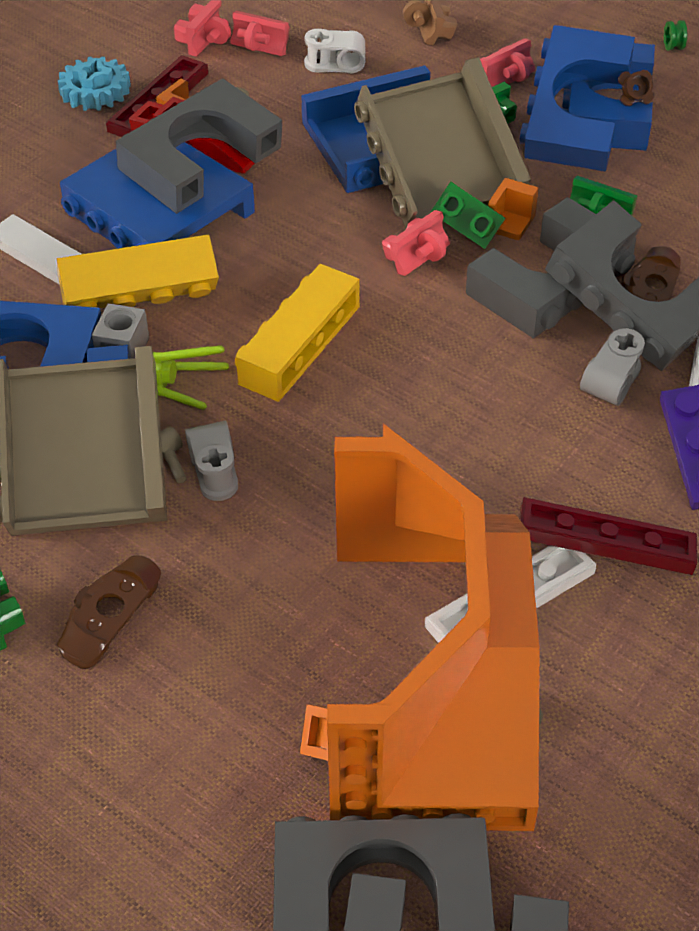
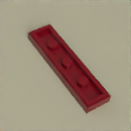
[106,55,209,137]
[519,497,697,575]

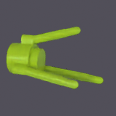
[153,345,229,410]

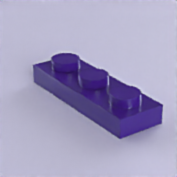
[660,385,699,510]

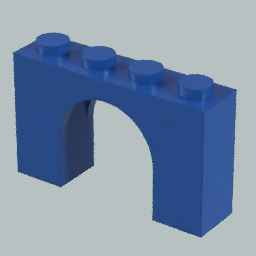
[519,25,635,172]
[562,43,655,151]
[0,301,102,367]

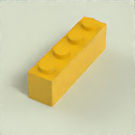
[57,234,219,309]
[235,263,360,402]

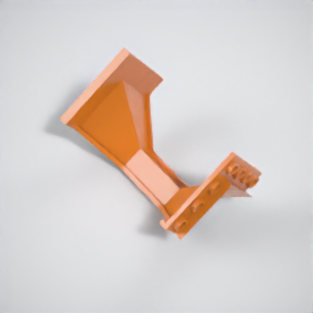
[327,423,540,831]

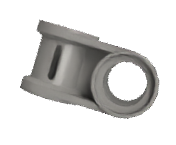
[580,328,645,406]
[185,420,238,501]

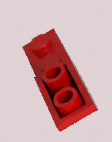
[128,97,255,174]

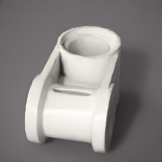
[304,28,365,74]

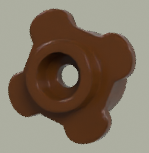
[618,70,654,106]

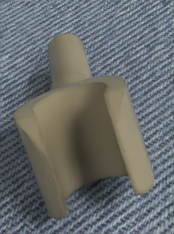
[161,426,187,483]

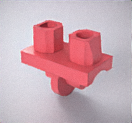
[174,0,231,57]
[230,11,290,56]
[480,39,535,87]
[382,210,450,276]

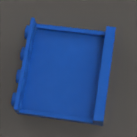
[301,65,430,193]
[60,142,255,249]

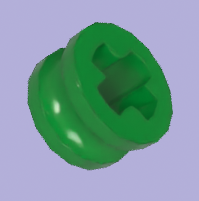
[664,20,688,51]

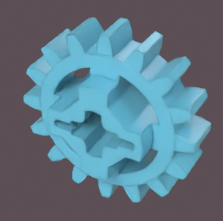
[57,56,131,111]

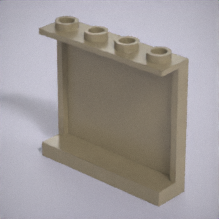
[354,57,531,228]
[0,346,168,536]

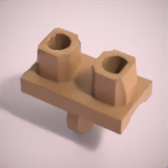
[403,0,457,46]

